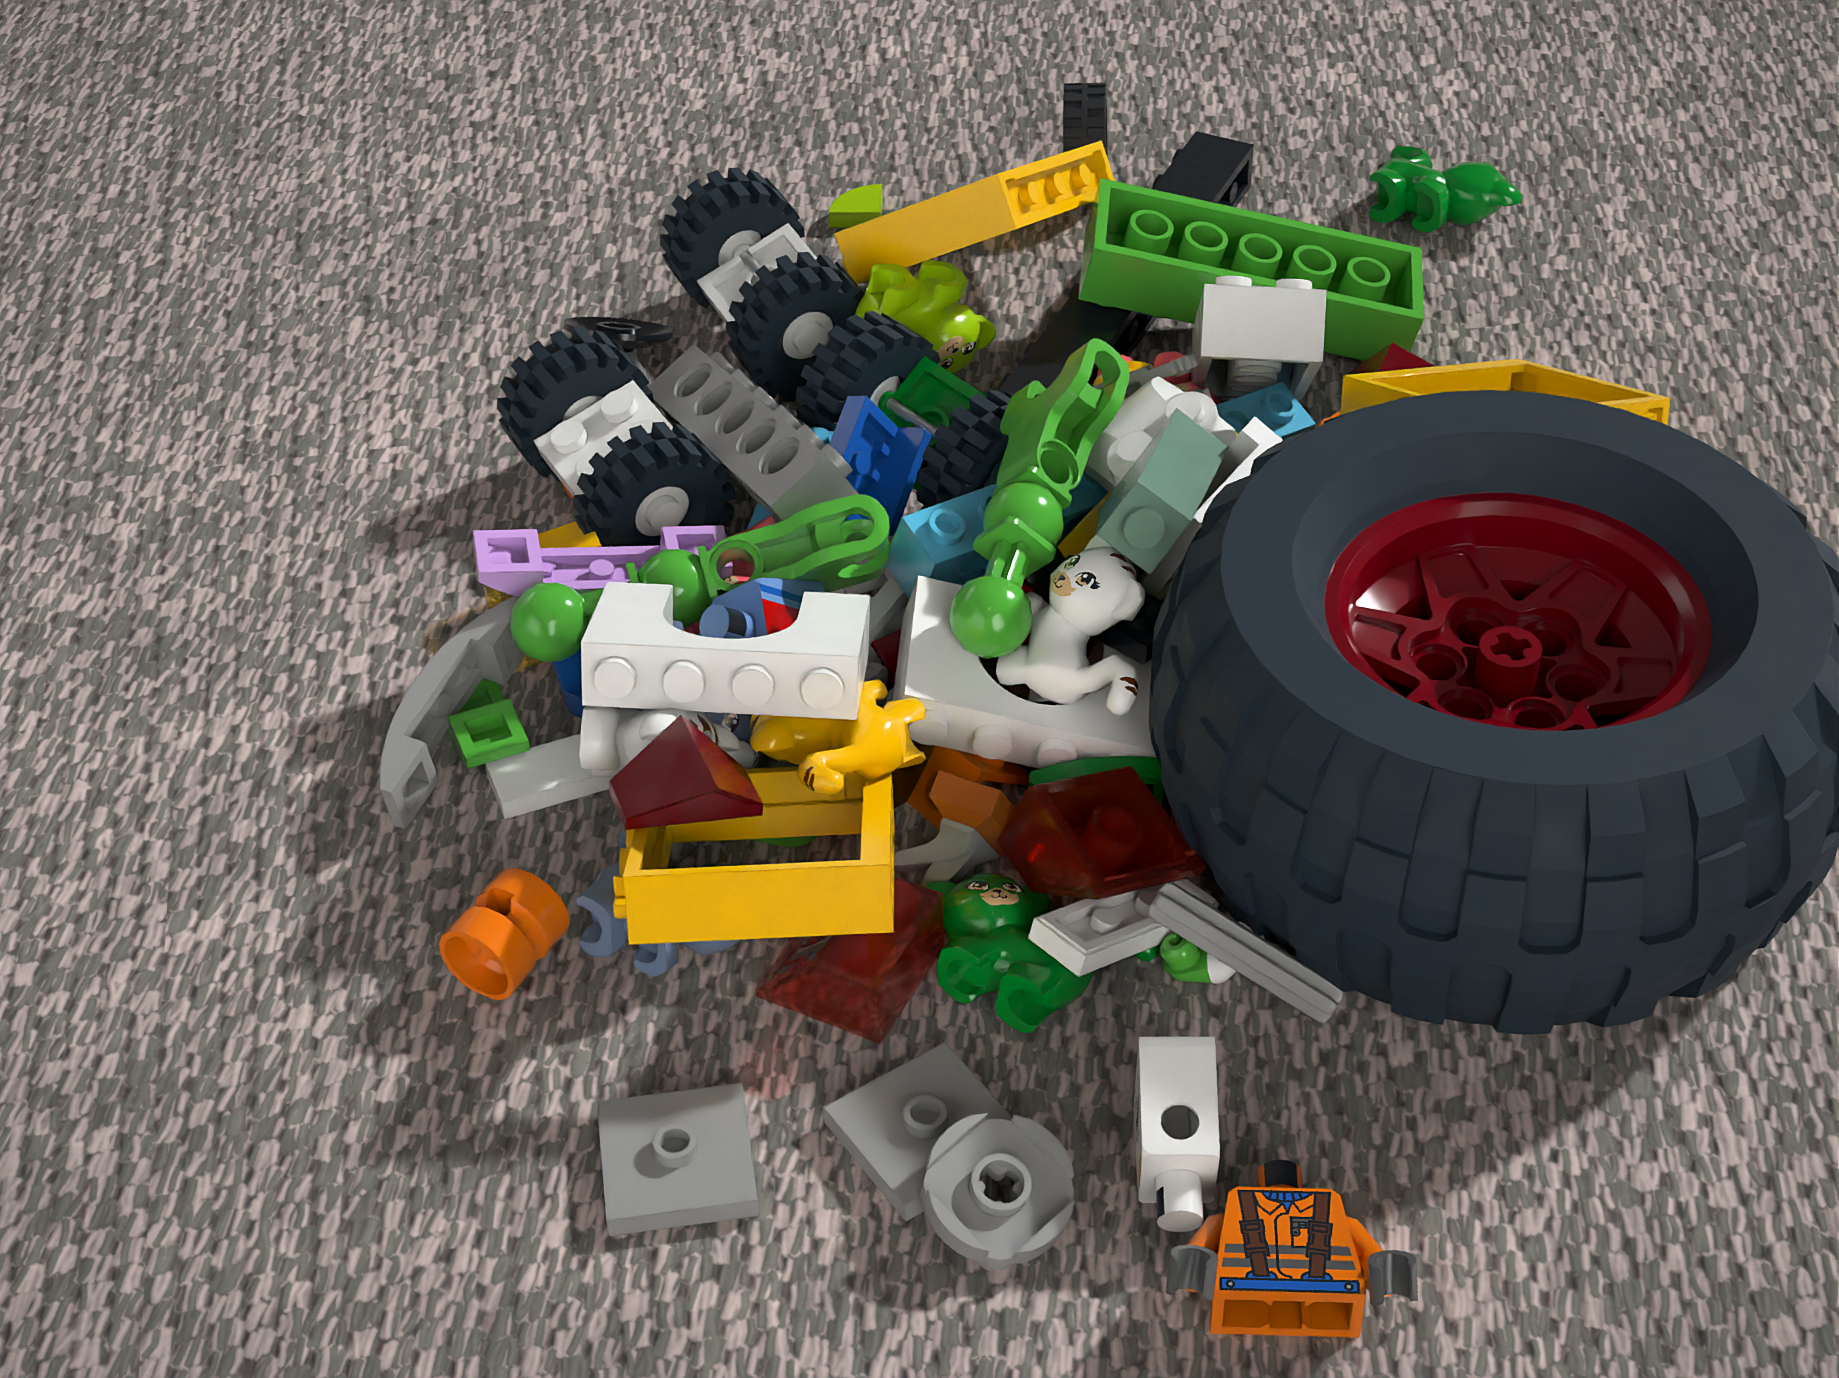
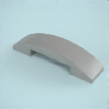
[380,596,526,829]

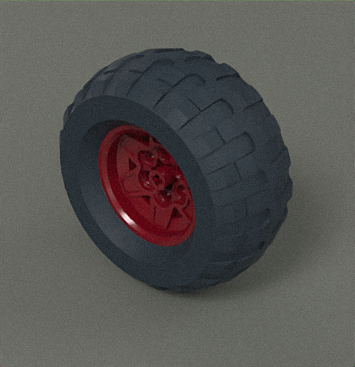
[1148,390,1839,1035]

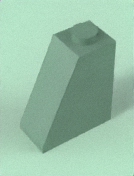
[1096,408,1229,574]

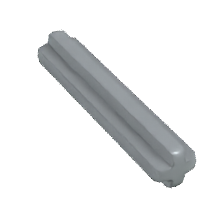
[1148,882,1344,1023]

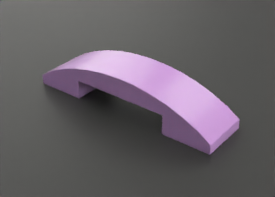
[473,525,733,597]

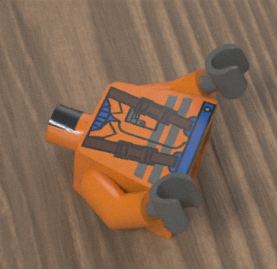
[1165,1159,1418,1338]

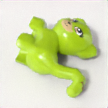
[855,260,996,374]

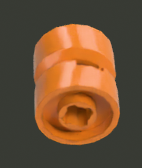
[438,868,570,1000]

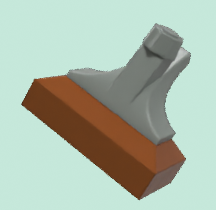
[894,770,1034,903]

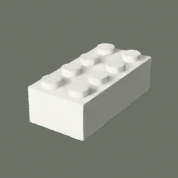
[1191,276,1327,401]

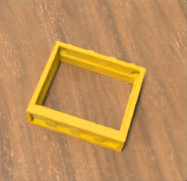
[834,140,1115,285]
[1340,359,1671,425]
[613,766,895,945]

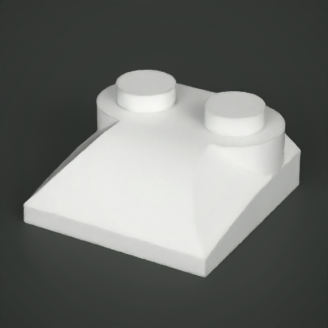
[1084,376,1237,493]

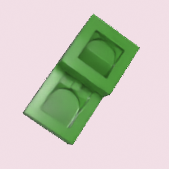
[446,678,530,769]

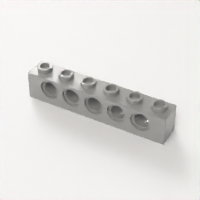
[647,344,859,522]

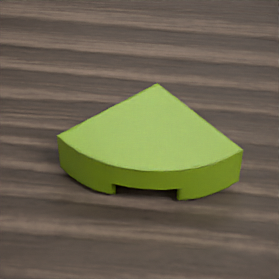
[829,184,883,228]

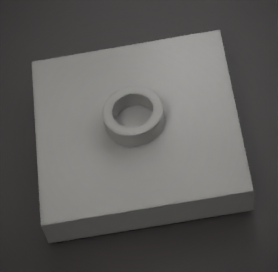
[823,1042,1012,1222]
[597,1083,759,1236]

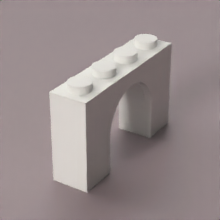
[893,575,1156,769]
[581,582,870,720]

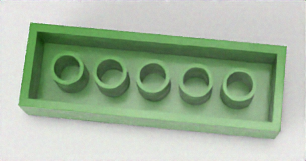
[1078,178,1424,361]

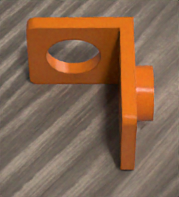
[907,745,1030,830]

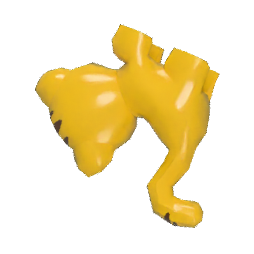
[750,679,926,796]

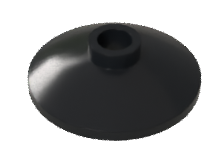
[563,317,674,353]

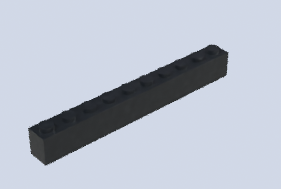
[999,131,1254,395]

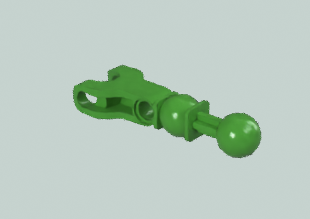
[950,338,1130,659]
[510,495,890,662]

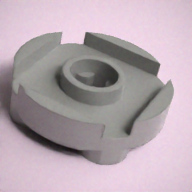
[919,1113,1075,1271]

